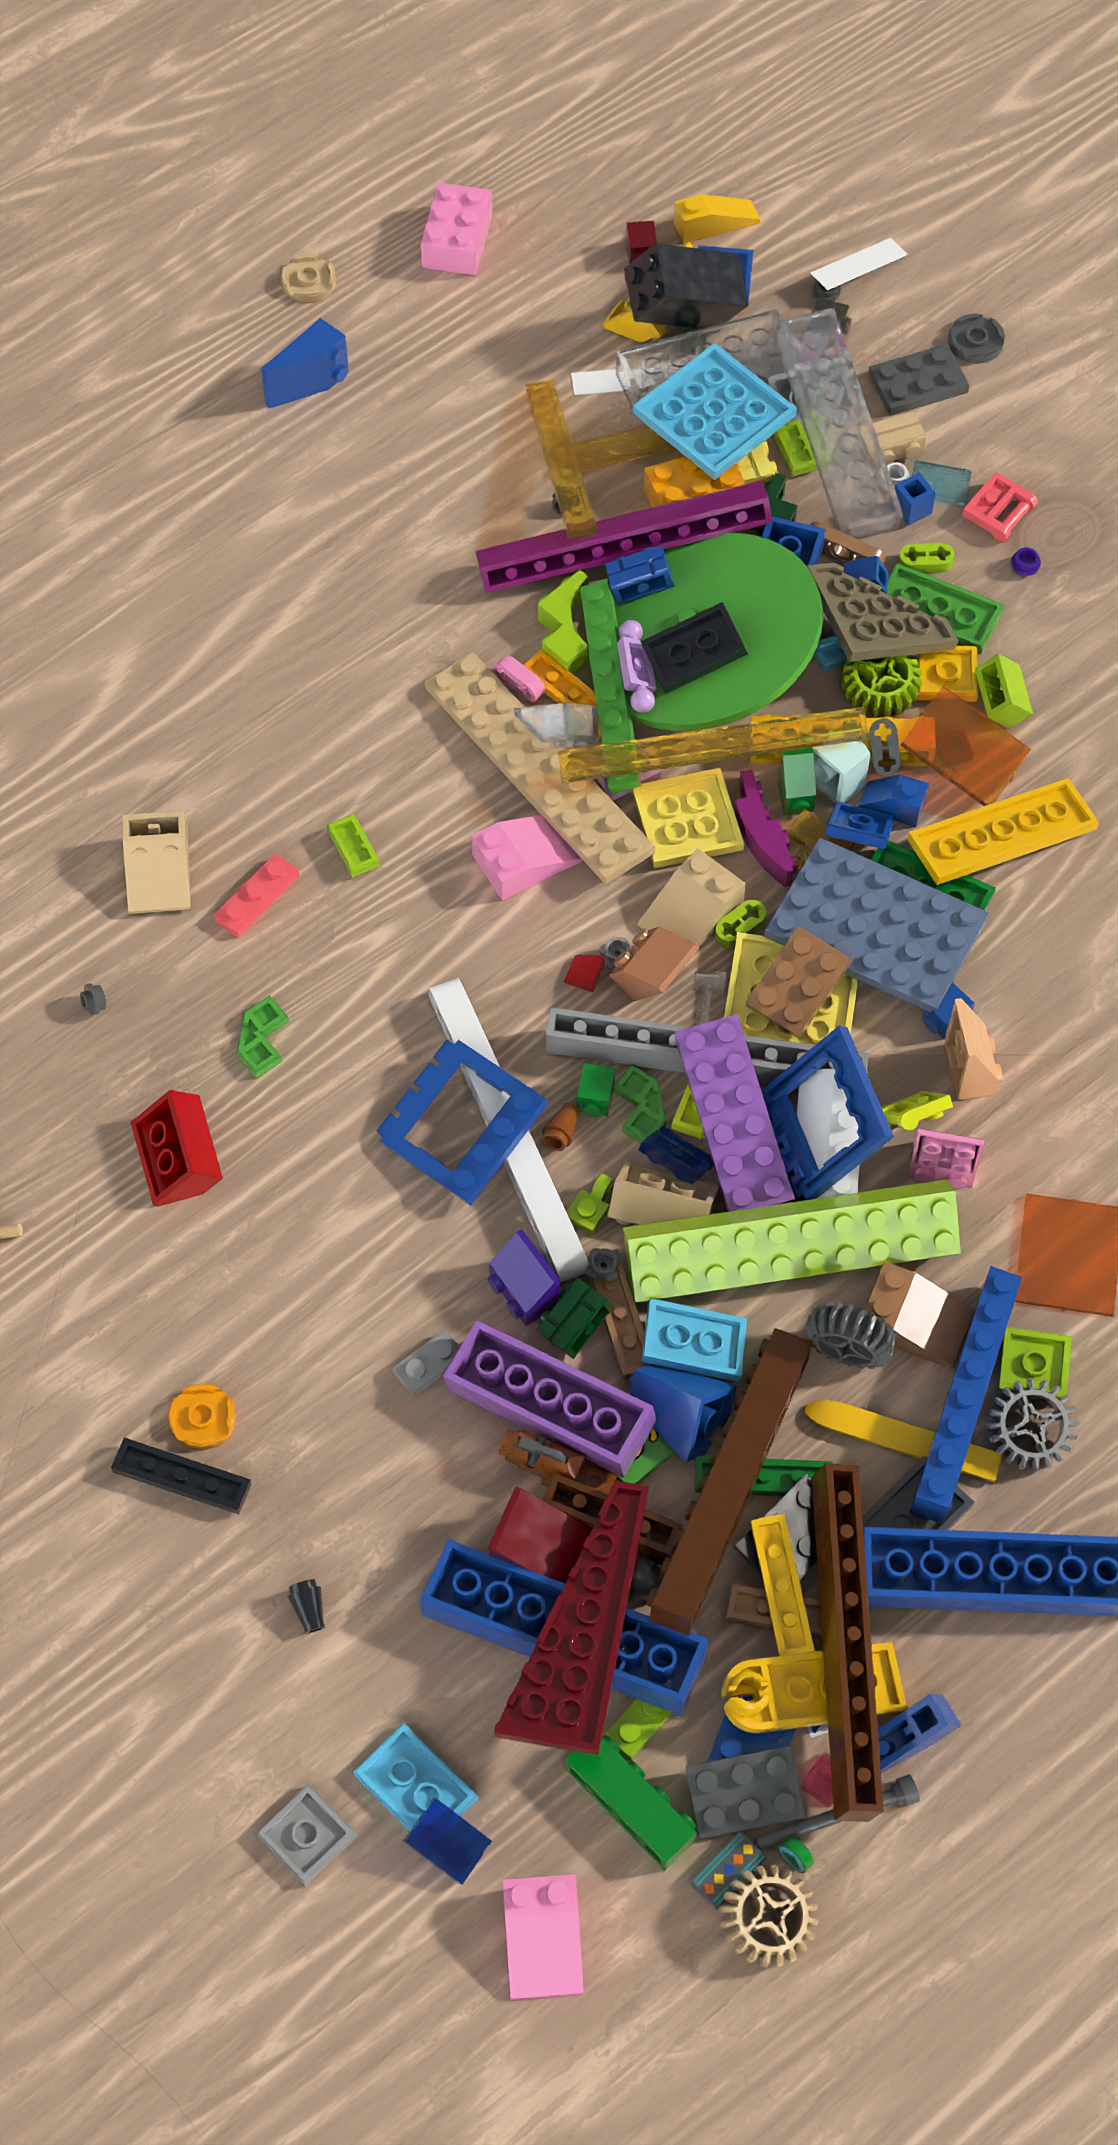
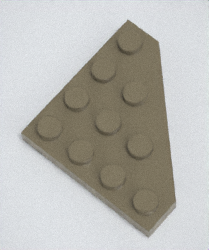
[807,563,958,661]

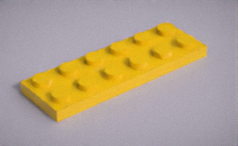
[907,778,1099,885]

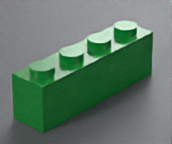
[565,1735,697,1871]

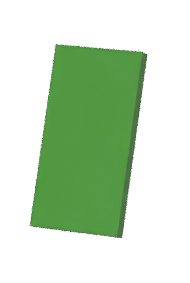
[887,563,1005,654]

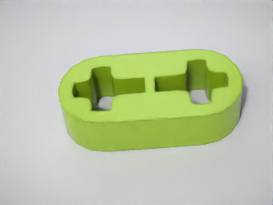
[898,543,955,573]
[715,899,767,949]

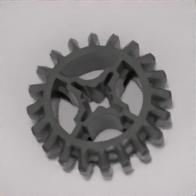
[805,1302,896,1369]

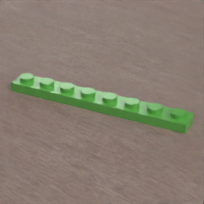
[580,579,641,795]

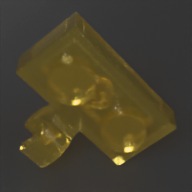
[787,809,855,870]

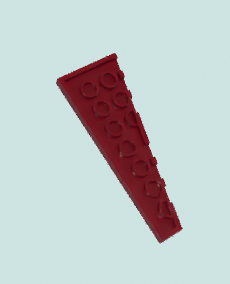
[494,1481,649,1756]

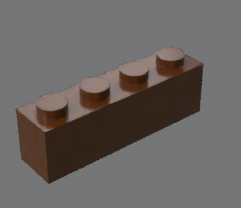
[543,1473,683,1566]

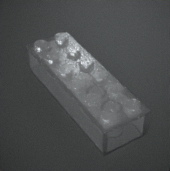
[616,309,797,417]

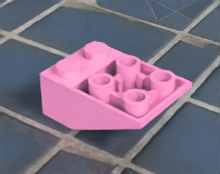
[908,1128,984,1188]

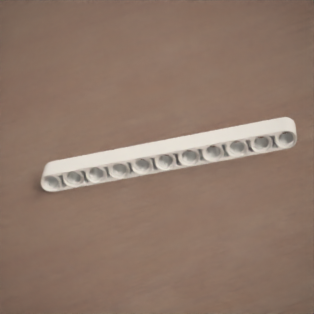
[428,978,589,1283]

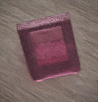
[801,1752,833,1807]

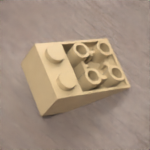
[122,810,191,914]

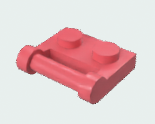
[962,472,1038,542]

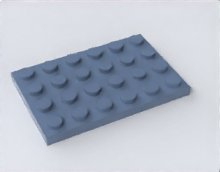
[764,838,989,1013]

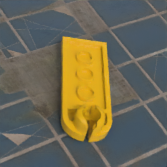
[721,1642,908,1733]

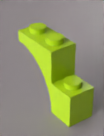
[538,570,588,675]

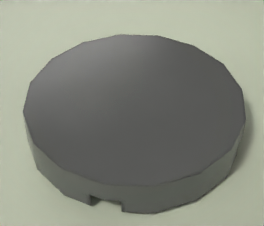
[948,313,1005,364]

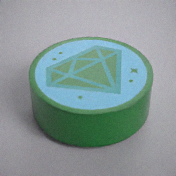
[778,1837,814,1873]

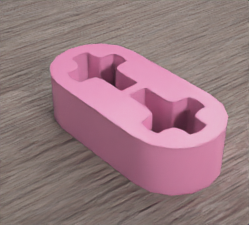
[494,655,546,702]

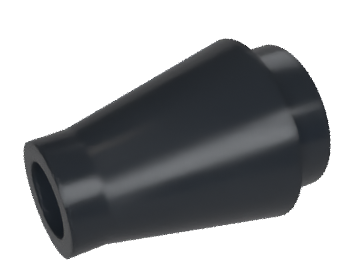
[288,1579,325,1634]

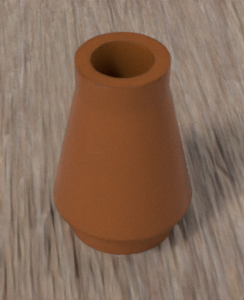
[542,1103,580,1151]

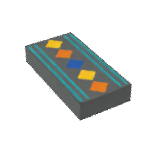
[690,1831,767,1910]

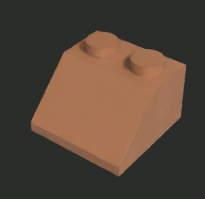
[609,926,699,1001]

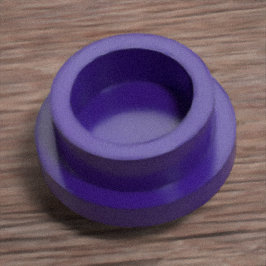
[1011,547,1041,576]

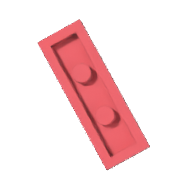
[214,853,300,938]

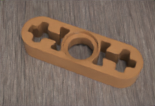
[810,522,885,564]

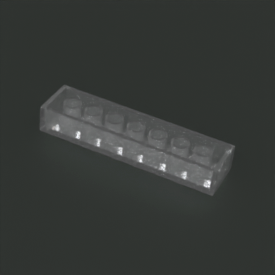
[774,308,903,539]

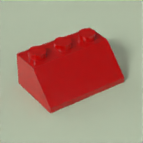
[130,1090,223,1207]

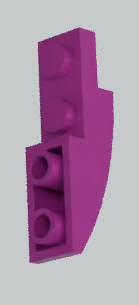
[734,770,797,887]

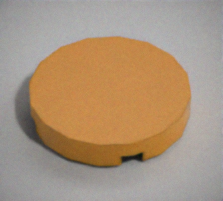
[168,1383,236,1450]

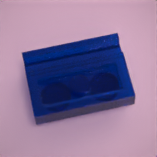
[638,1126,713,1184]
[403,1798,492,1885]

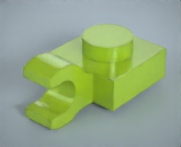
[567,1173,613,1235]

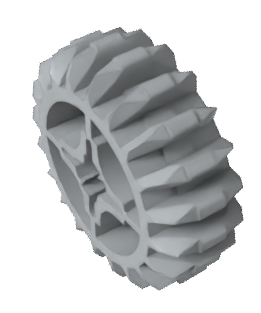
[986,1378,1079,1471]

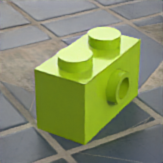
[975,654,1033,729]

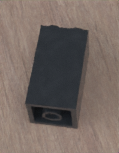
[624,243,749,330]

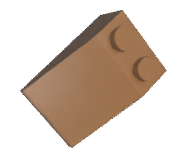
[865,1261,974,1369]

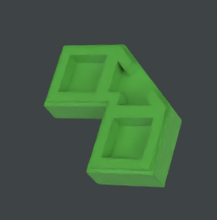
[237,995,289,1079]
[613,1064,667,1148]

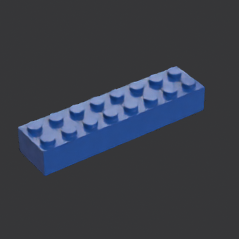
[863,1527,1118,1616]
[420,1539,708,1716]

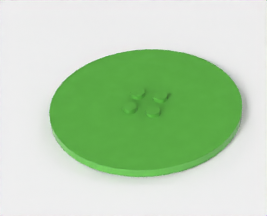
[588,533,823,731]

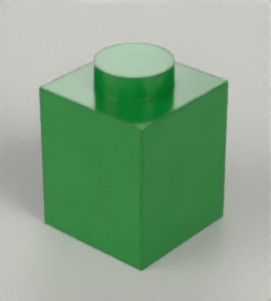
[577,1063,616,1117]

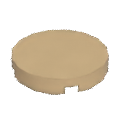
[280,254,336,303]

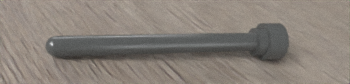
[754,1774,920,1850]

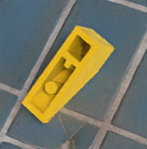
[674,194,761,244]

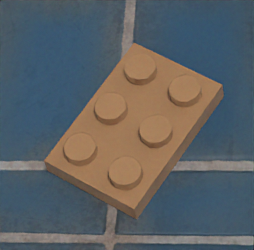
[745,926,852,1039]

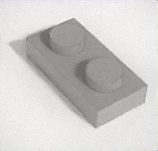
[392,1330,460,1397]

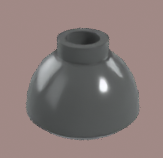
[629,1555,663,1602]

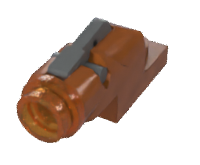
[499,1429,617,1494]

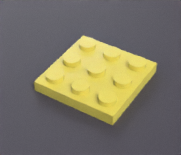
[631,768,744,868]

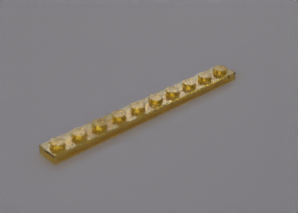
[558,707,869,783]

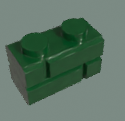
[536,1278,614,1359]

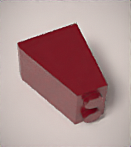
[488,1486,592,1584]

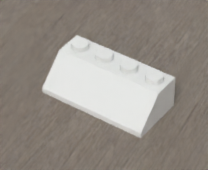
[790,1069,868,1199]

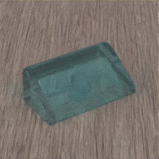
[912,460,971,506]

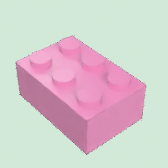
[421,182,492,276]

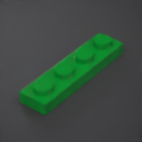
[695,1456,832,1496]

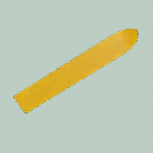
[804,1400,1003,1483]

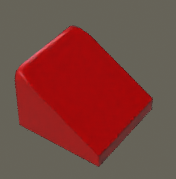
[564,955,605,992]

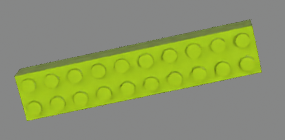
[623,1180,961,1302]

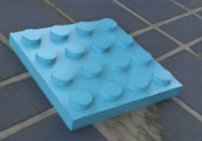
[633,343,797,480]

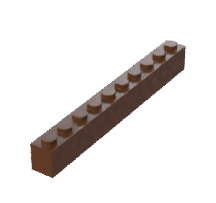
[646,1328,812,1636]
[812,1463,884,1822]

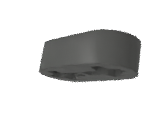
[868,718,901,777]

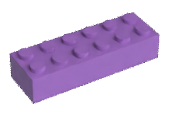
[675,1014,794,1212]
[443,1320,657,1478]

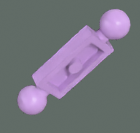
[617,620,657,713]

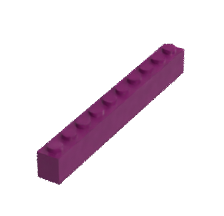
[475,481,773,593]

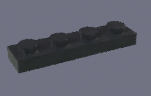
[111,1437,252,1515]

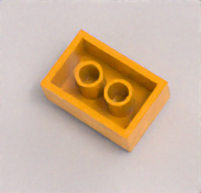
[643,456,745,507]

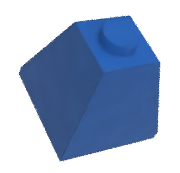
[629,1364,737,1462]

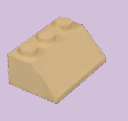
[607,1160,720,1225]

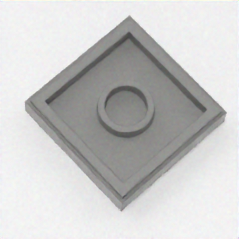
[255,1783,357,1887]

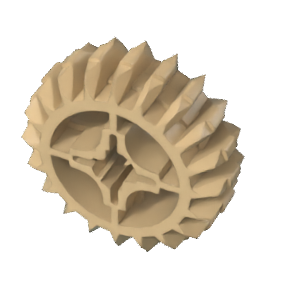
[720,1865,818,1967]

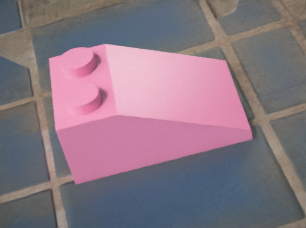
[471,815,583,901]
[502,1874,584,2000]

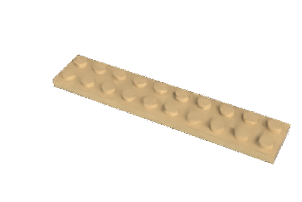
[425,652,655,885]

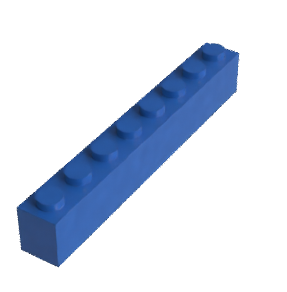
[909,1266,1022,1524]

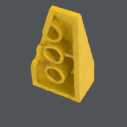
[602,242,693,343]

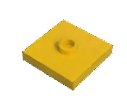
[916,646,979,702]

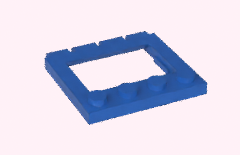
[761,1026,894,1201]
[376,1039,549,1206]

